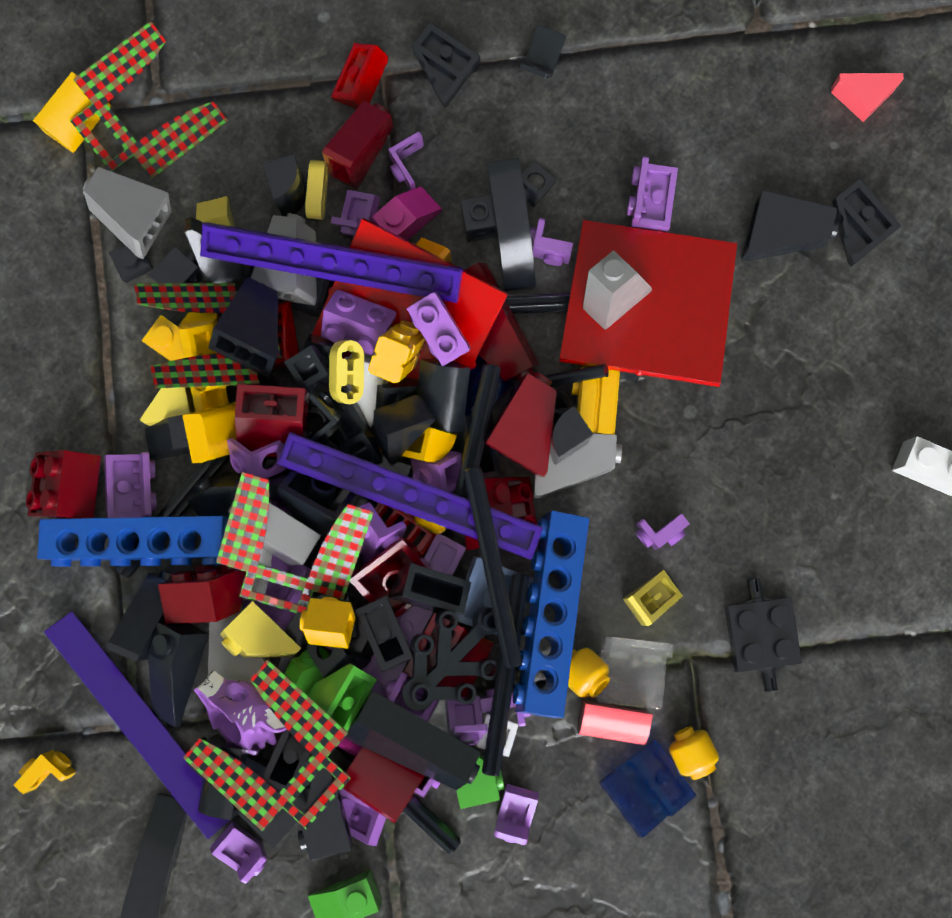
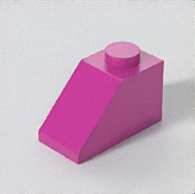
[372,187,442,241]

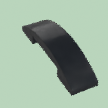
[486,158,536,291]
[284,345,383,464]

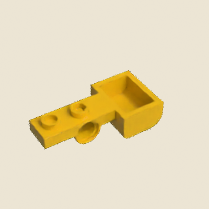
[179,324,237,463]

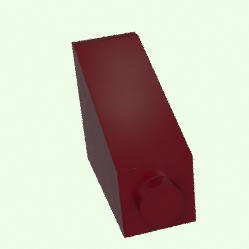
[322,101,394,190]
[484,372,557,477]

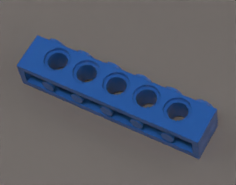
[513,511,589,718]
[37,516,229,567]

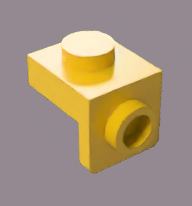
[13,750,76,794]

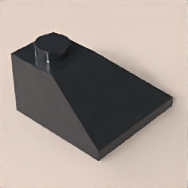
[277,470,360,541]

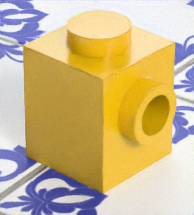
[300,597,355,649]

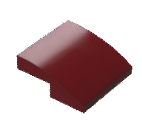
[343,747,425,824]

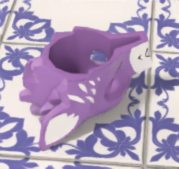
[194,671,287,750]

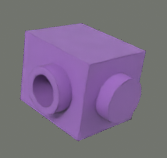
[411,451,462,492]

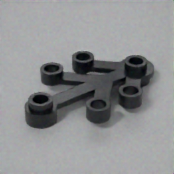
[401,606,498,711]

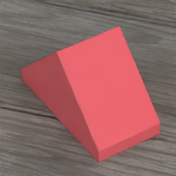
[831,73,904,122]

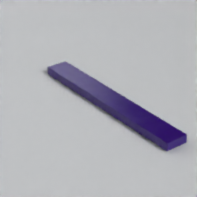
[200,222,463,303]
[277,432,543,560]
[44,612,230,840]

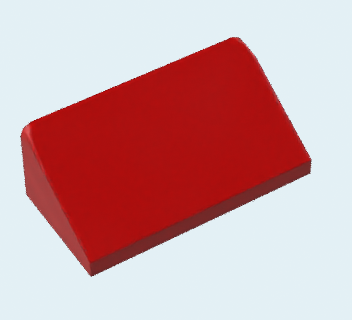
[331,43,388,109]

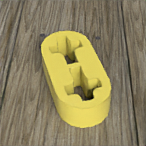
[305,160,328,220]
[329,340,364,404]

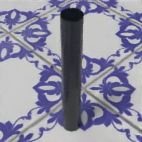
[515,364,609,387]

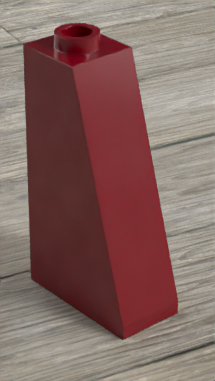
[465,262,539,382]

